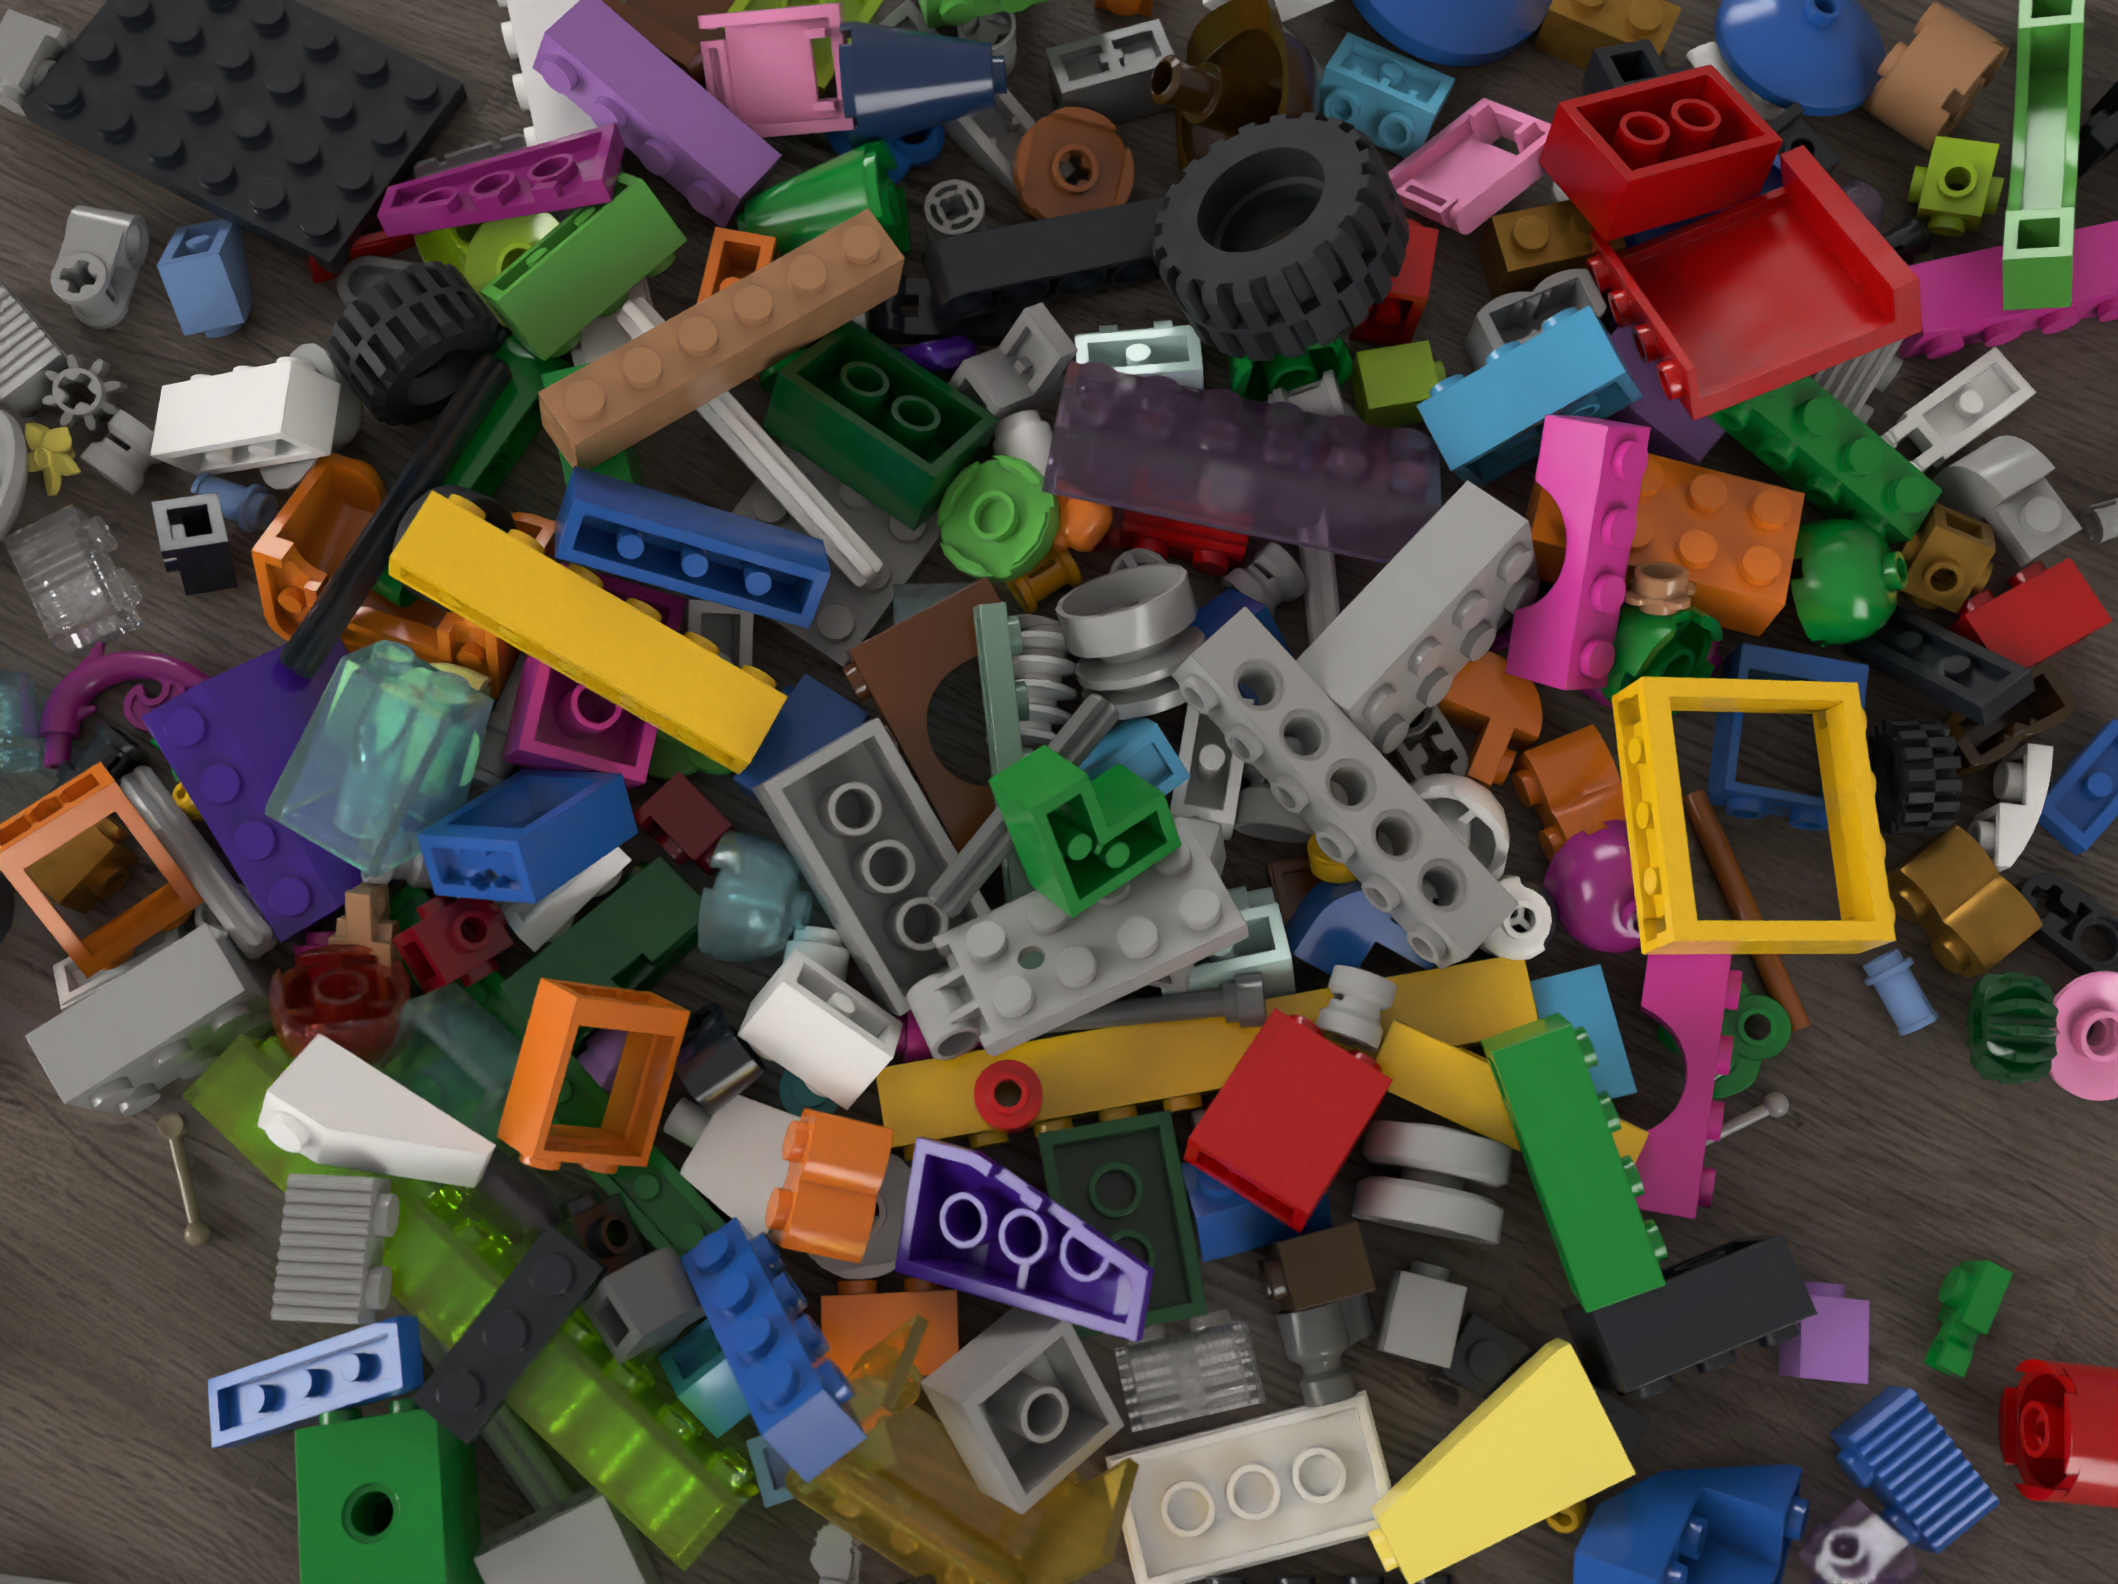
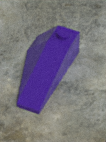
[894,1137,1154,1342]

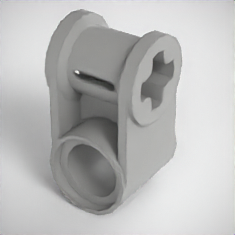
[50,205,150,330]

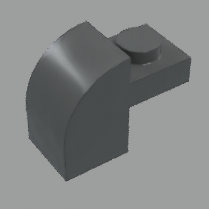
[582,1247,706,1367]

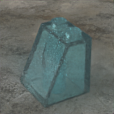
[265,639,494,878]

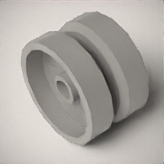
[1351,1120,1514,1245]

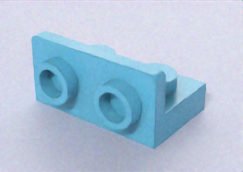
[1319,32,1455,158]

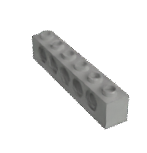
[1171,606,1519,970]

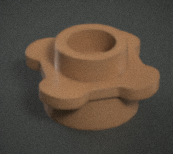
[1624,562,1696,616]

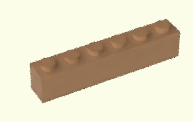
[538,208,905,470]

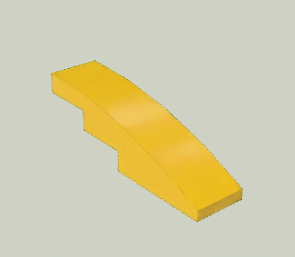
[1375,1019,1650,1164]

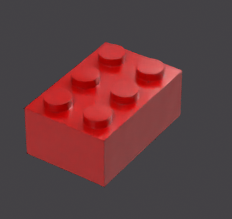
[1539,64,1783,241]

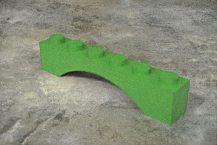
[2002,0,2085,310]

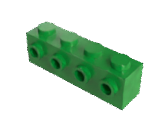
[1707,376,1942,544]
[1480,1013,1668,1313]

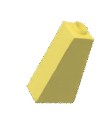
[1367,1338,1636,1584]

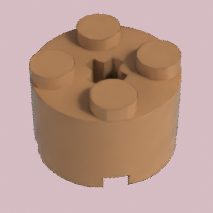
[1861,1,2010,153]

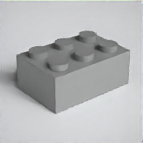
[25,923,290,1116]

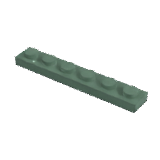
[973,602,1045,970]

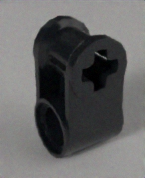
[675,1003,767,1114]

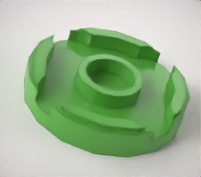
[937,455,1060,583]

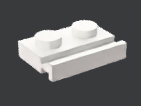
[499,847,632,952]

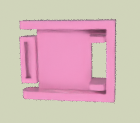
[698,2,858,138]
[1388,98,1551,235]

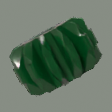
[1965,971,2060,1085]

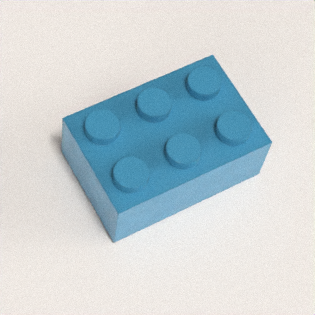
[1417,305,1644,489]

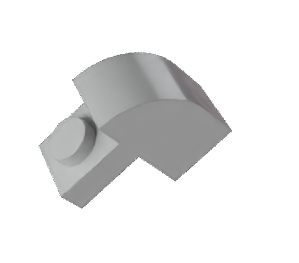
[948,302,1078,437]
[1931,435,2082,567]

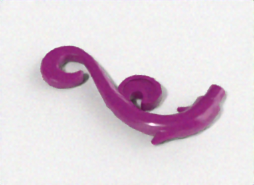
[38,641,211,770]

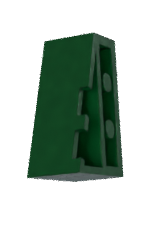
[499,856,723,1055]

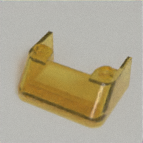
[785,1314,1139,1584]

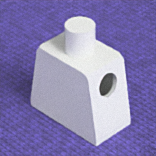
[663,1095,801,1239]

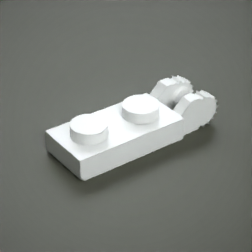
[1881,347,2036,473]

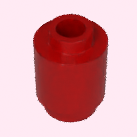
[974,1060,1043,1134]

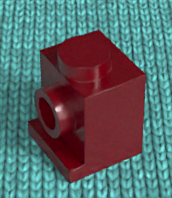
[633,771,741,876]

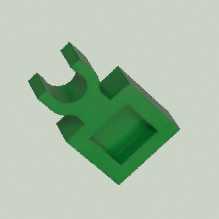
[1922,1260,2013,1378]

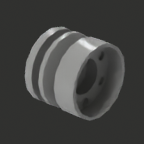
[1055,563,1206,720]

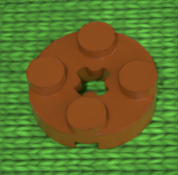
[1012,107,1135,220]

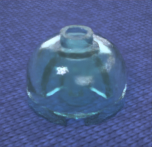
[698,830,812,963]

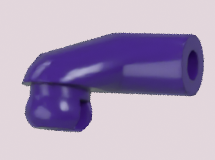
[898,335,977,377]

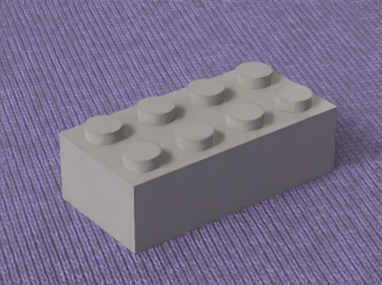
[1296,480,1540,754]
[752,718,991,1016]

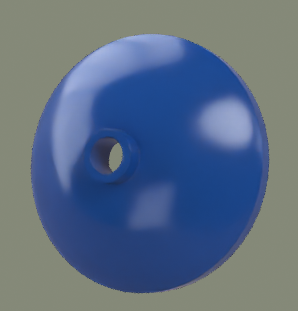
[1714,0,1886,116]

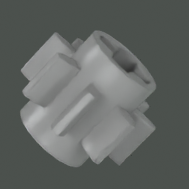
[41,354,128,433]

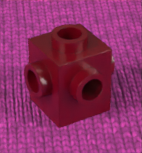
[391,895,514,995]

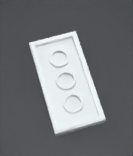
[1105,1389,1392,1584]

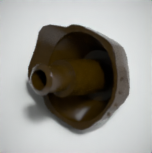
[1150,0,1321,172]

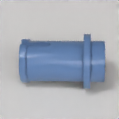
[190,472,278,533]
[1862,948,1940,1036]

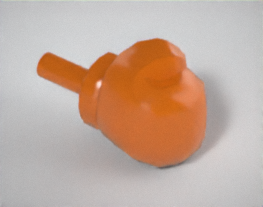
[1051,476,1113,553]

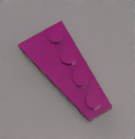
[377,123,625,237]

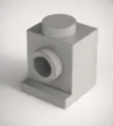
[0,9,73,116]

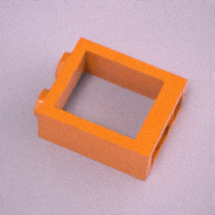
[0,761,204,979]
[496,978,690,1174]

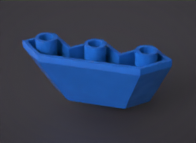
[1573,1464,1811,1584]

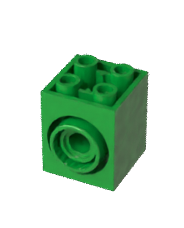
[295,1398,484,1584]

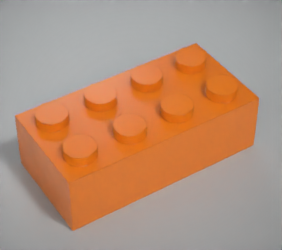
[1525,453,1805,637]

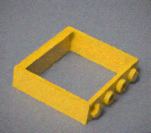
[1612,676,1896,955]

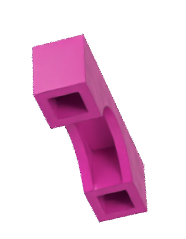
[1505,415,1651,691]
[1635,954,1742,1220]

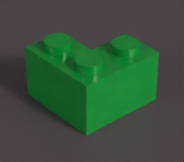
[988,744,1182,918]

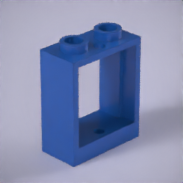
[1707,643,1869,831]
[416,769,638,904]

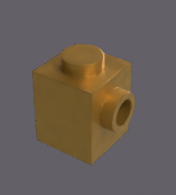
[26,815,140,915]

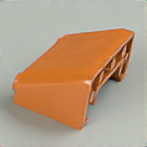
[251,452,556,703]

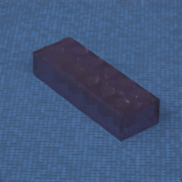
[1042,361,1442,564]

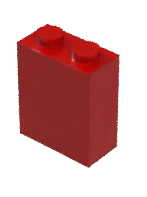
[1183,1008,1393,1233]

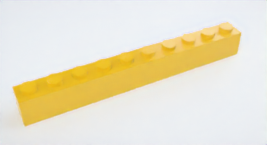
[876,957,1538,1161]

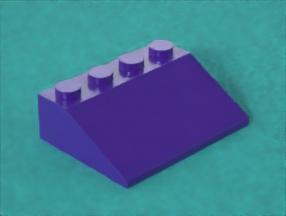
[141,637,449,943]

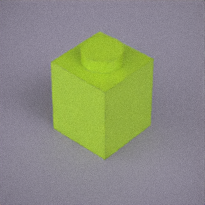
[1348,340,1446,432]

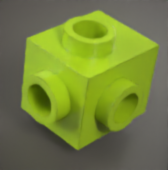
[1907,136,2004,237]

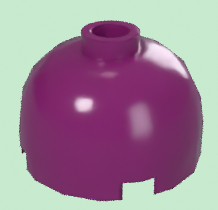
[1544,819,1641,954]

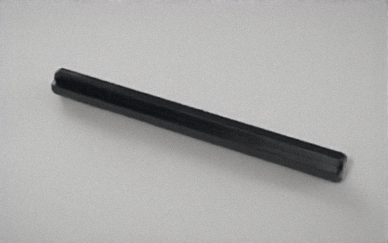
[279,353,512,679]

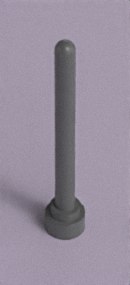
[1046,973,1267,1033]

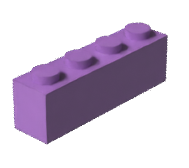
[533,0,782,228]

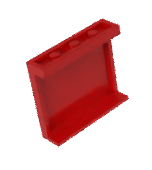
[1586,145,1922,421]

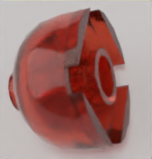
[269,944,411,1066]

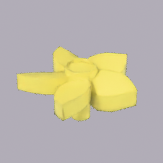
[25,422,81,496]

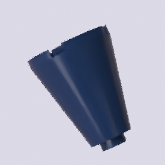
[839,20,1007,149]

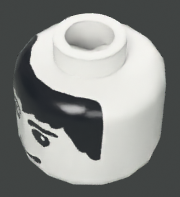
[1479,875,1559,961]

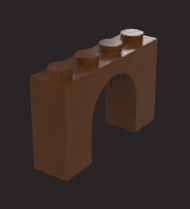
[842,576,1008,867]

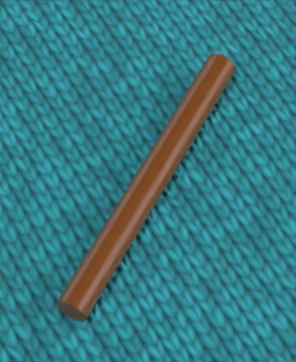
[1682,789,1811,1033]

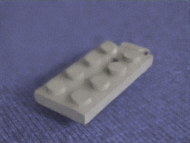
[907,820,1249,1060]

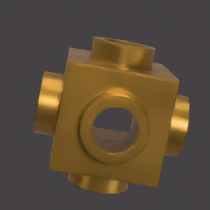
[1894,503,1996,613]

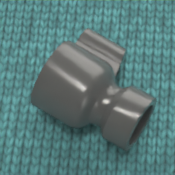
[1274,1293,1377,1407]

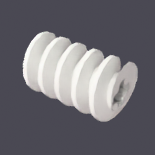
[986,614,1077,751]

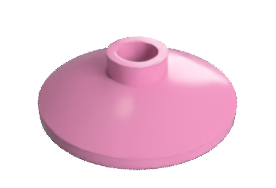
[2049,971,2118,1101]

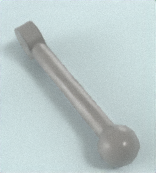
[1706,1092,1789,1146]

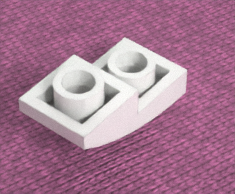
[1967,743,2053,872]

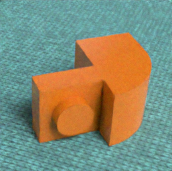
[1437,651,1543,789]

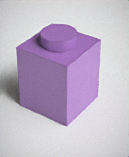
[1778,1282,1870,1384]

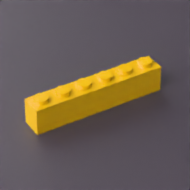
[388,490,788,775]

